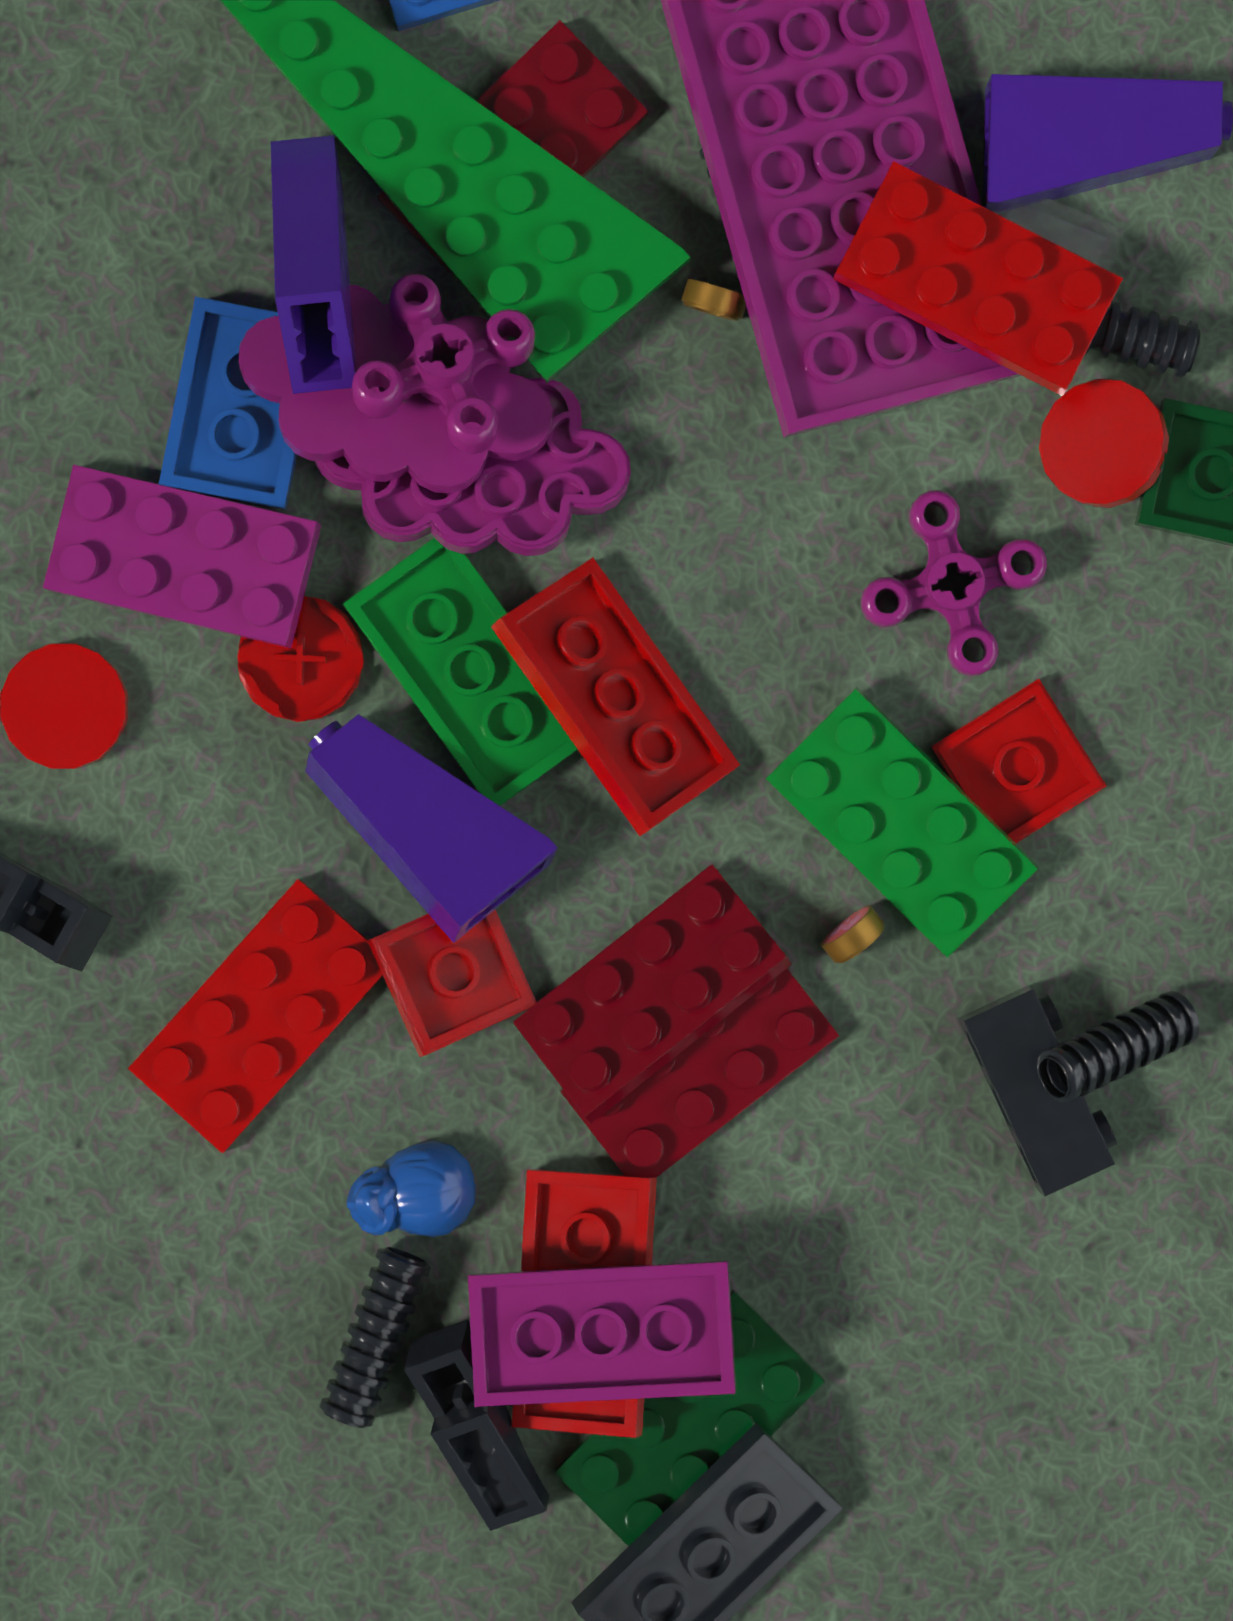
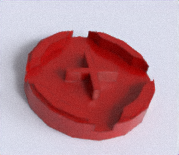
[1039,379,1169,508]
[237,596,365,722]
[0,644,128,769]

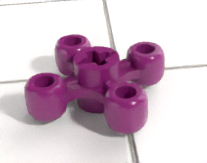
[351,273,535,455]
[860,490,1047,677]

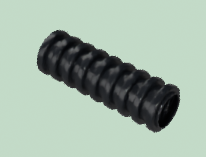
[1085,302,1201,378]
[1037,991,1200,1104]
[319,1247,431,1428]

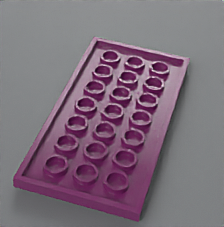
[661,0,1022,438]

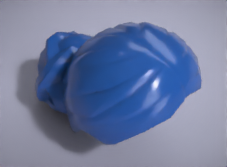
[347,1140,476,1237]

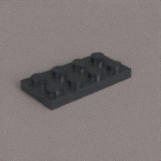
[571,1423,843,1621]

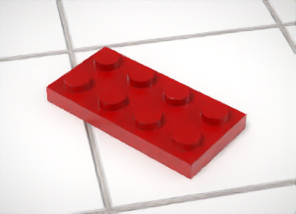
[833,161,1123,396]
[491,558,740,837]
[128,878,383,1154]
[512,1169,657,1438]

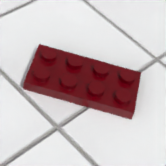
[377,20,649,291]
[513,864,792,1124]
[560,969,839,1178]

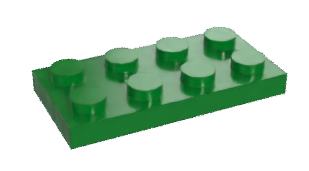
[343,537,578,806]
[766,687,1038,958]

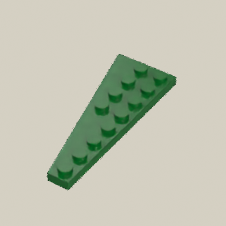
[219,0,690,384]

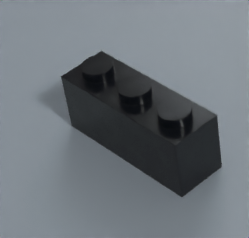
[958,986,1117,1197]

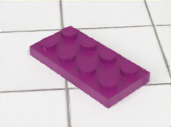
[43,465,321,648]
[468,1260,736,1407]

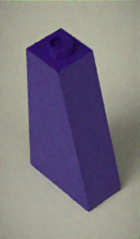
[982,74,1233,214]
[271,135,357,394]
[305,714,558,943]

